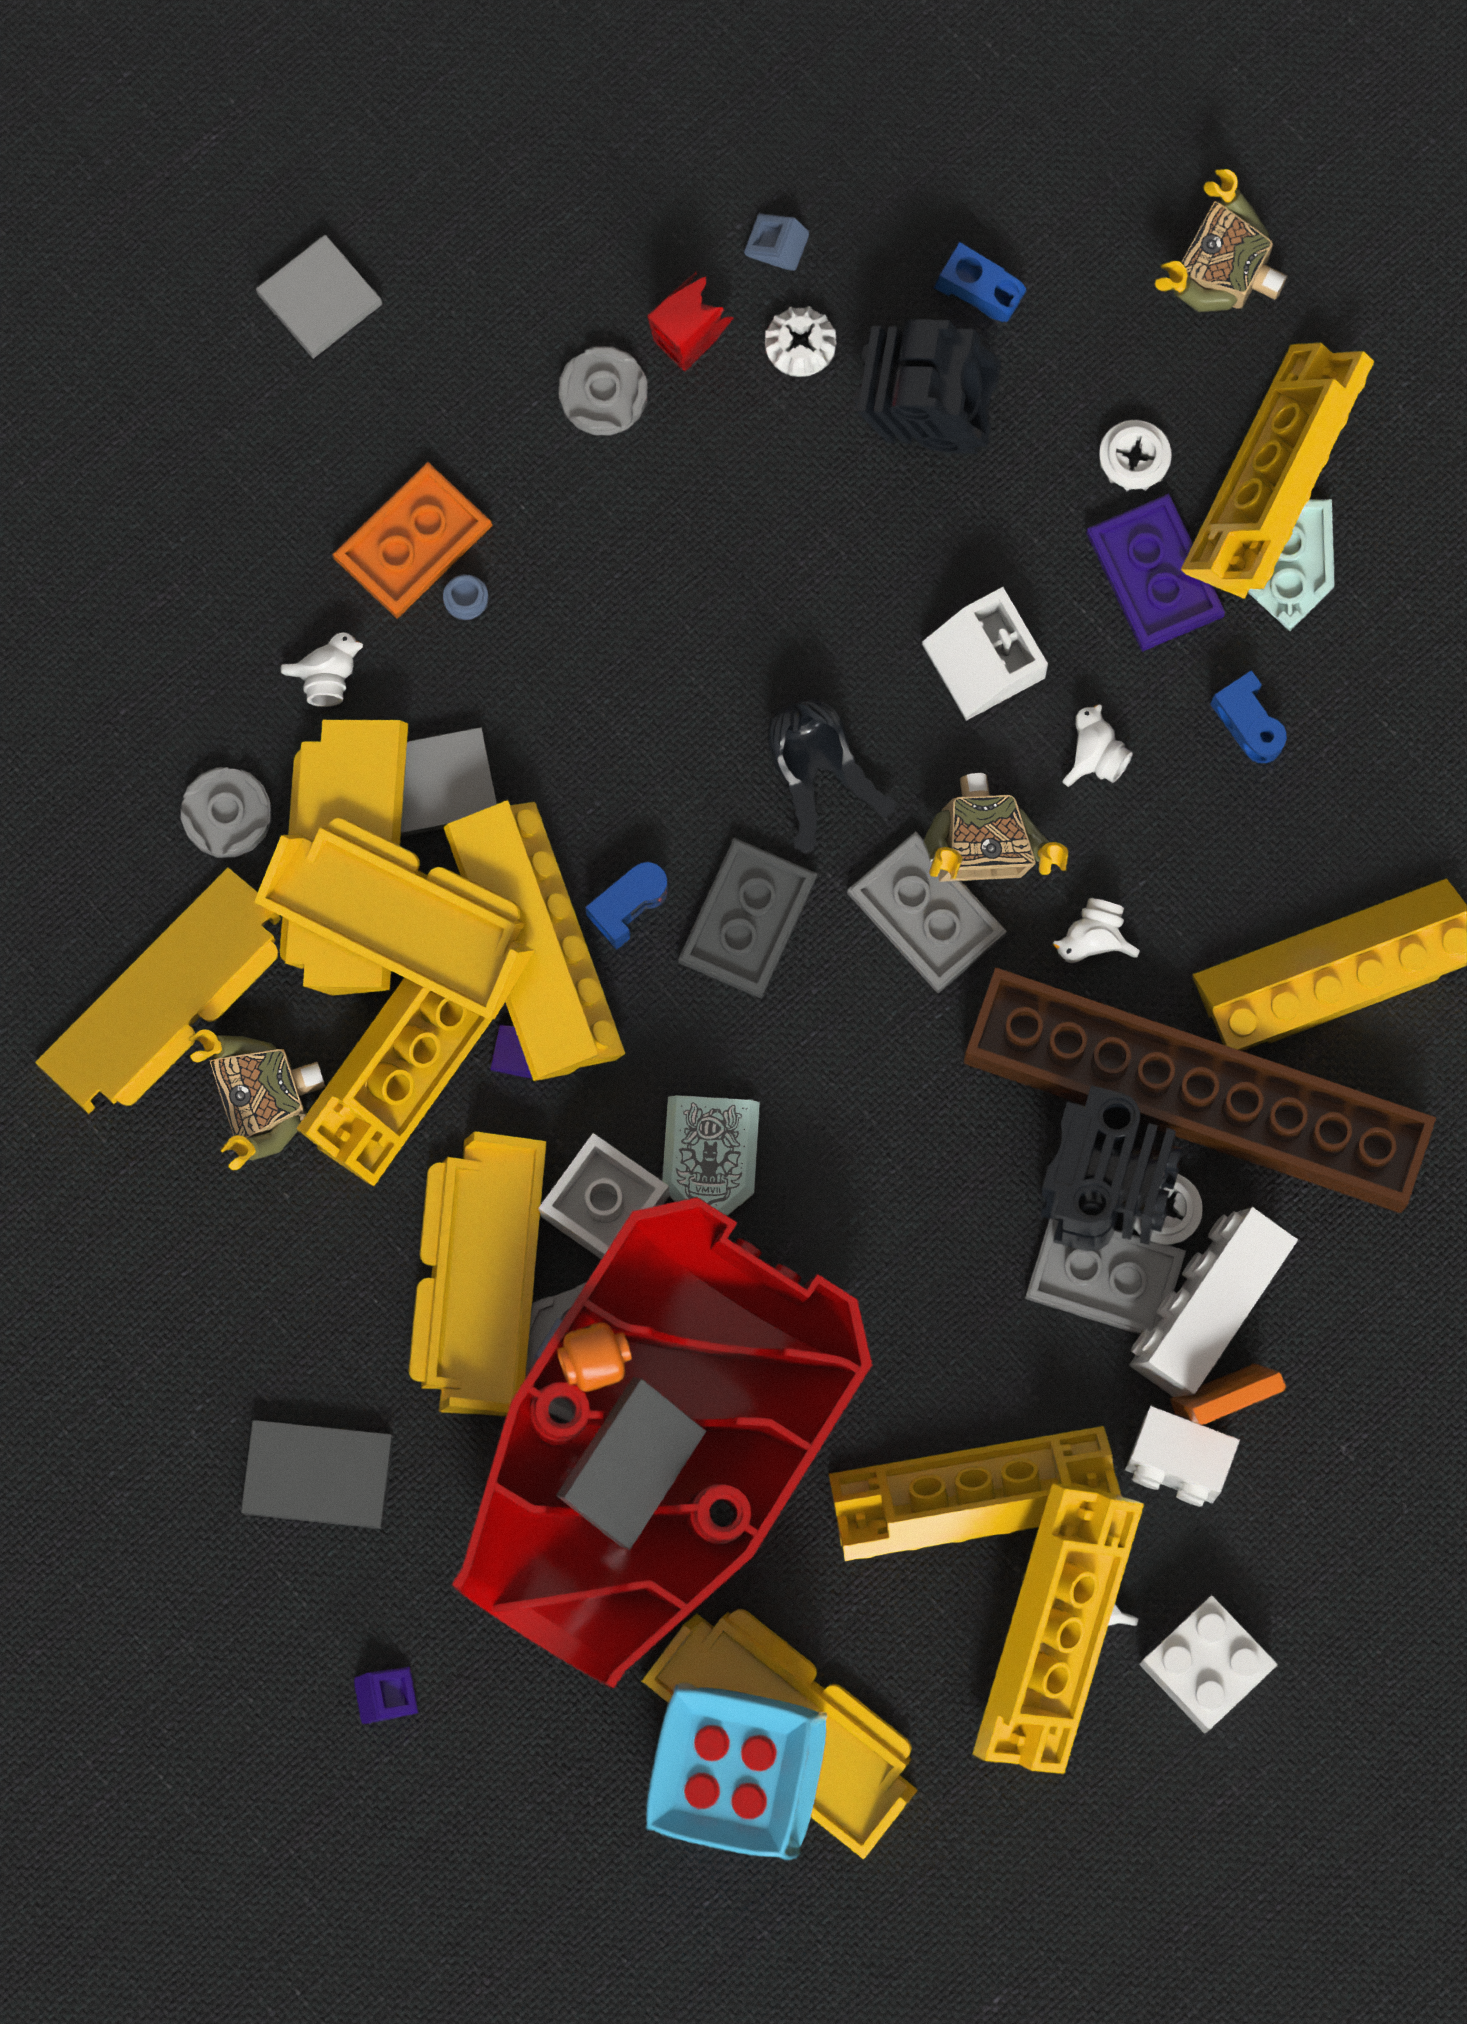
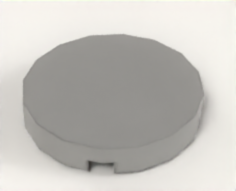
[559,346,647,435]
[181,767,271,858]

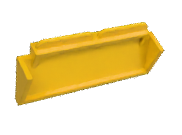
[280,720,408,996]
[254,818,535,1020]
[35,868,281,1114]
[408,1131,546,1416]
[642,1609,918,1859]

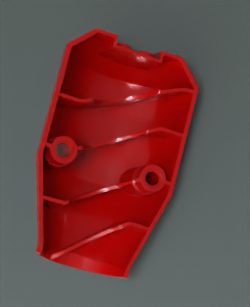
[452,1197,872,1688]

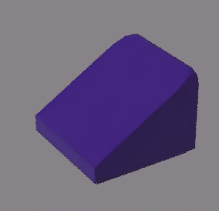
[490,1025,533,1079]
[354,1667,418,1724]

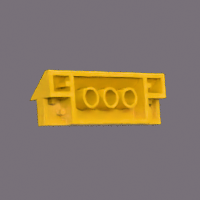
[1180,343,1374,599]
[444,800,625,1081]
[1192,878,1467,1051]
[296,977,505,1186]
[829,1426,1121,1561]
[973,1482,1144,1774]

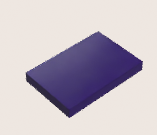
[1086,494,1225,652]

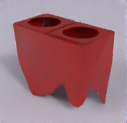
[648,271,733,371]

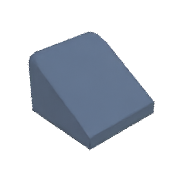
[744,214,809,271]

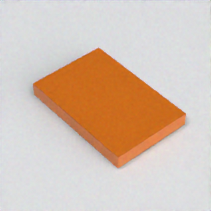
[333,462,492,619]
[1170,1364,1286,1425]

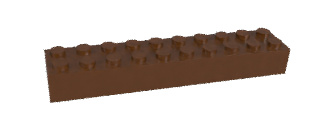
[964,967,1437,1213]

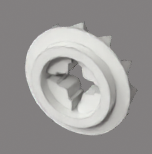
[765,306,836,376]
[1099,420,1171,491]
[1134,1174,1203,1245]

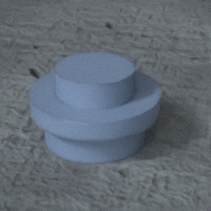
[443,575,488,620]

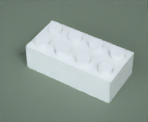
[1129,1207,1298,1397]

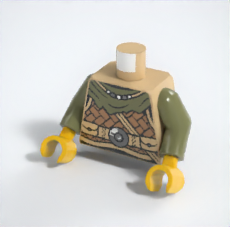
[1155,169,1287,312]
[923,773,1069,882]
[188,1029,326,1170]

